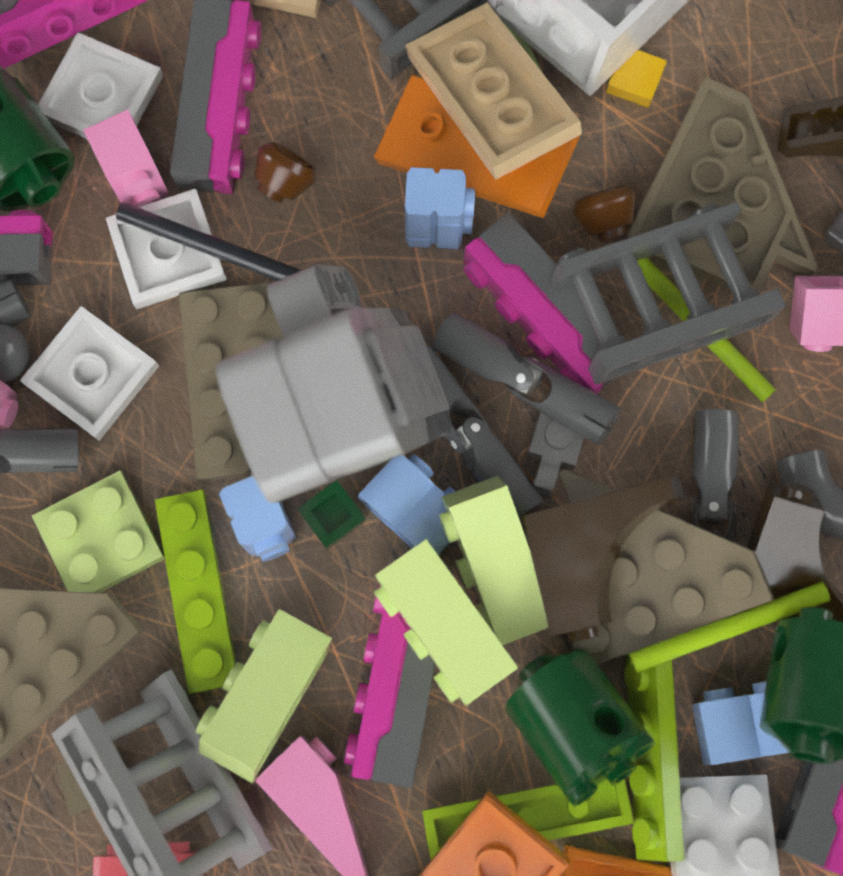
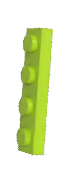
[154,490,236,695]
[624,652,684,862]
[422,779,634,859]

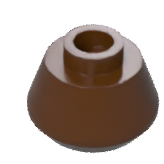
[254,142,316,203]
[572,185,636,242]

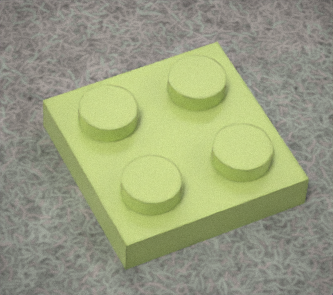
[32,471,165,593]

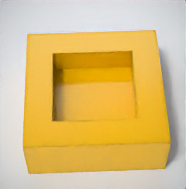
[606,50,667,108]

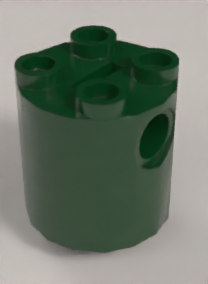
[0,68,75,212]
[759,607,843,764]
[505,650,655,807]

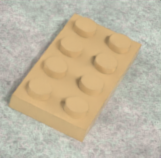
[405,3,582,180]

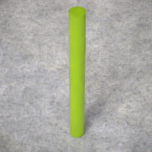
[638,258,777,403]
[629,582,830,673]

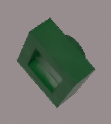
[297,480,366,550]

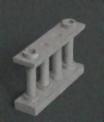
[52,669,272,876]

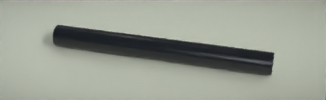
[116,202,300,281]

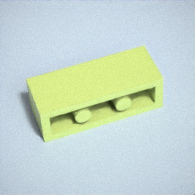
[439,476,549,646]
[373,539,518,706]
[196,609,332,783]

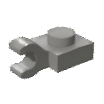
[527,412,584,497]

